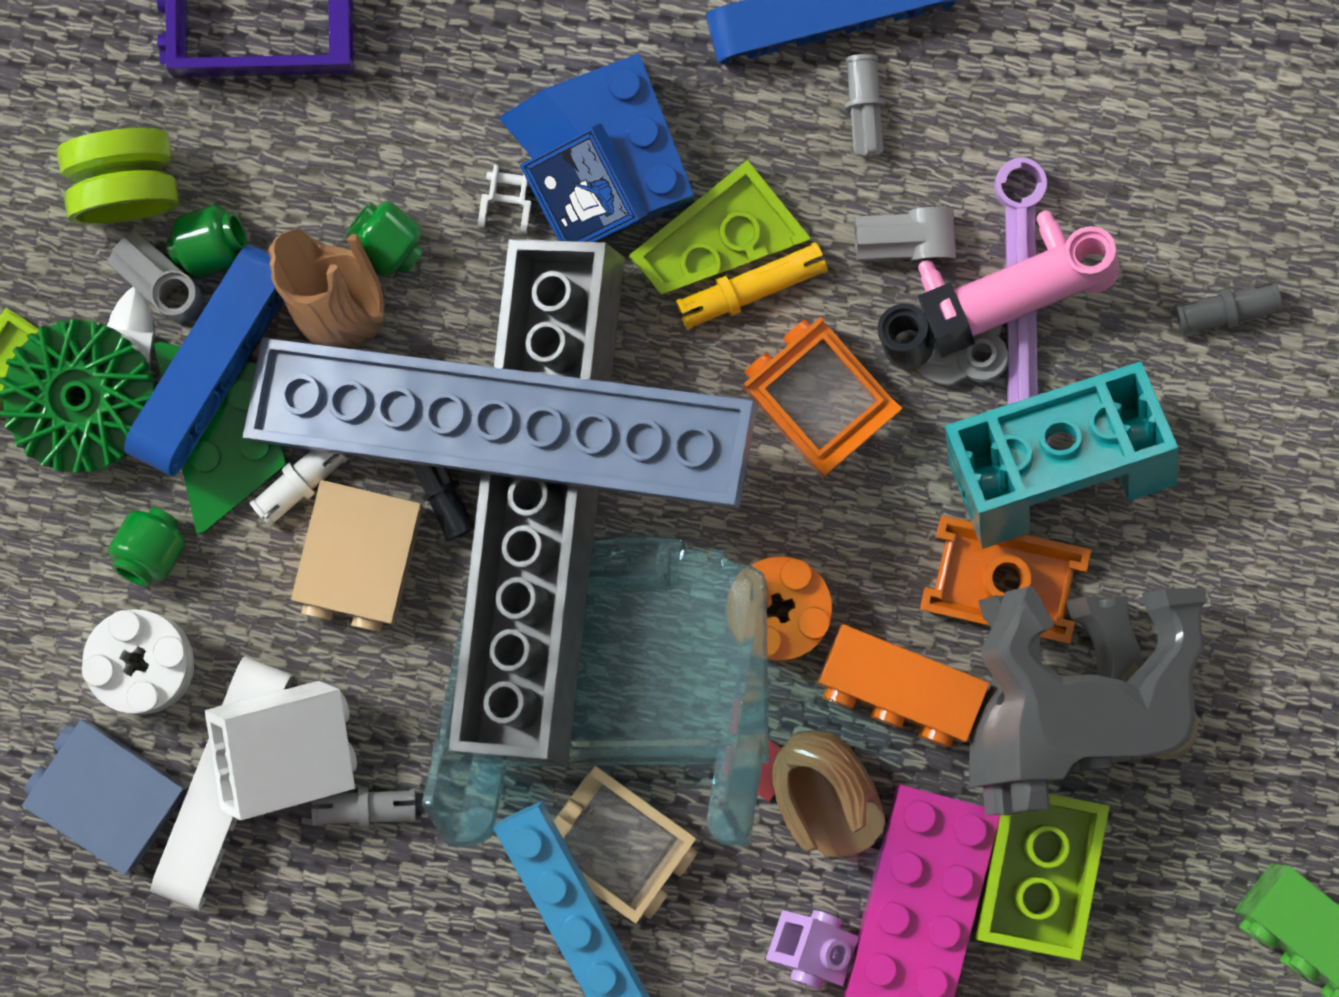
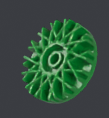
[0,319,156,473]

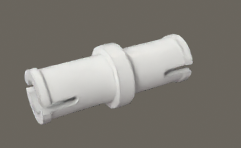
[250,450,348,527]

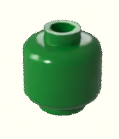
[346,201,424,277]
[167,204,247,278]
[108,507,185,587]

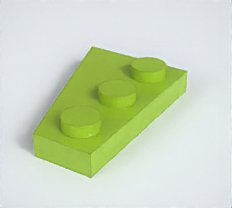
[628,160,811,296]

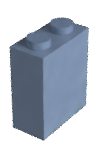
[22,719,189,875]

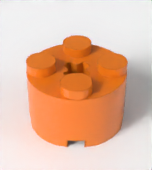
[727,556,832,662]

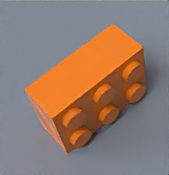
[815,624,989,748]

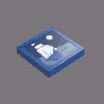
[519,123,648,242]

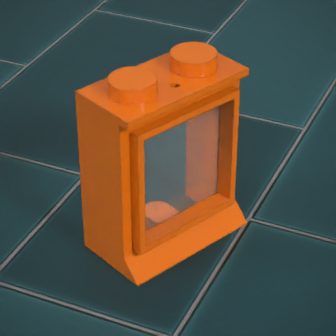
[743,317,902,480]

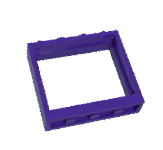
[157,0,354,78]

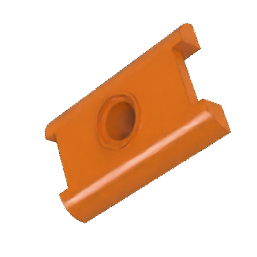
[920,515,1091,644]

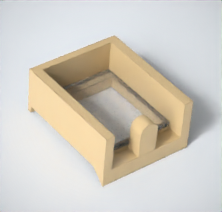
[554,764,697,924]

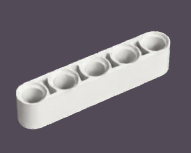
[150,656,293,911]

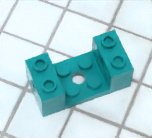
[945,361,1178,549]

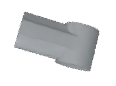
[854,207,956,264]
[106,230,205,323]

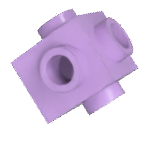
[766,910,859,989]

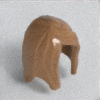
[269,228,385,349]
[772,730,885,857]

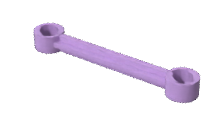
[994,158,1050,445]

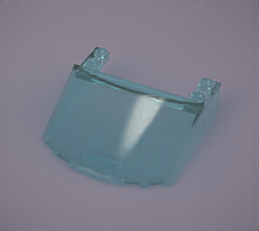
[422,536,769,847]

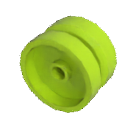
[56,128,180,225]

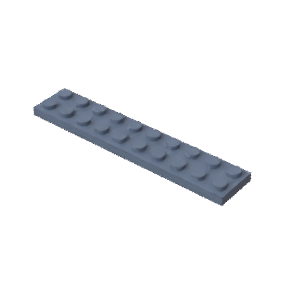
[243,338,758,509]

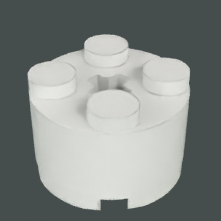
[82,609,194,714]

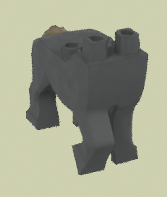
[969,587,1206,816]

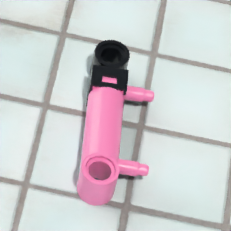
[877,210,1120,370]

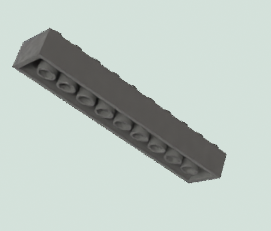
[448,239,625,765]

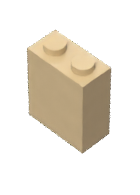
[291,480,424,633]

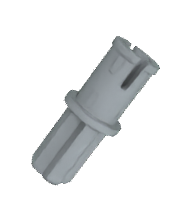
[845,54,885,157]

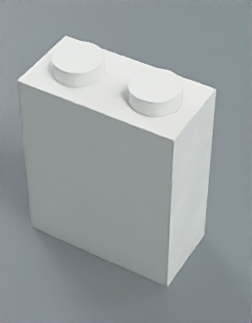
[205,681,357,820]

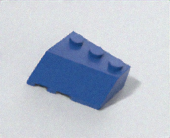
[498,53,694,240]

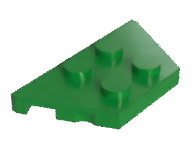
[154,342,287,535]

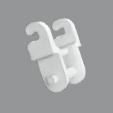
[478,164,532,235]

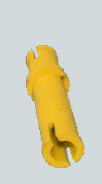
[675,242,828,331]

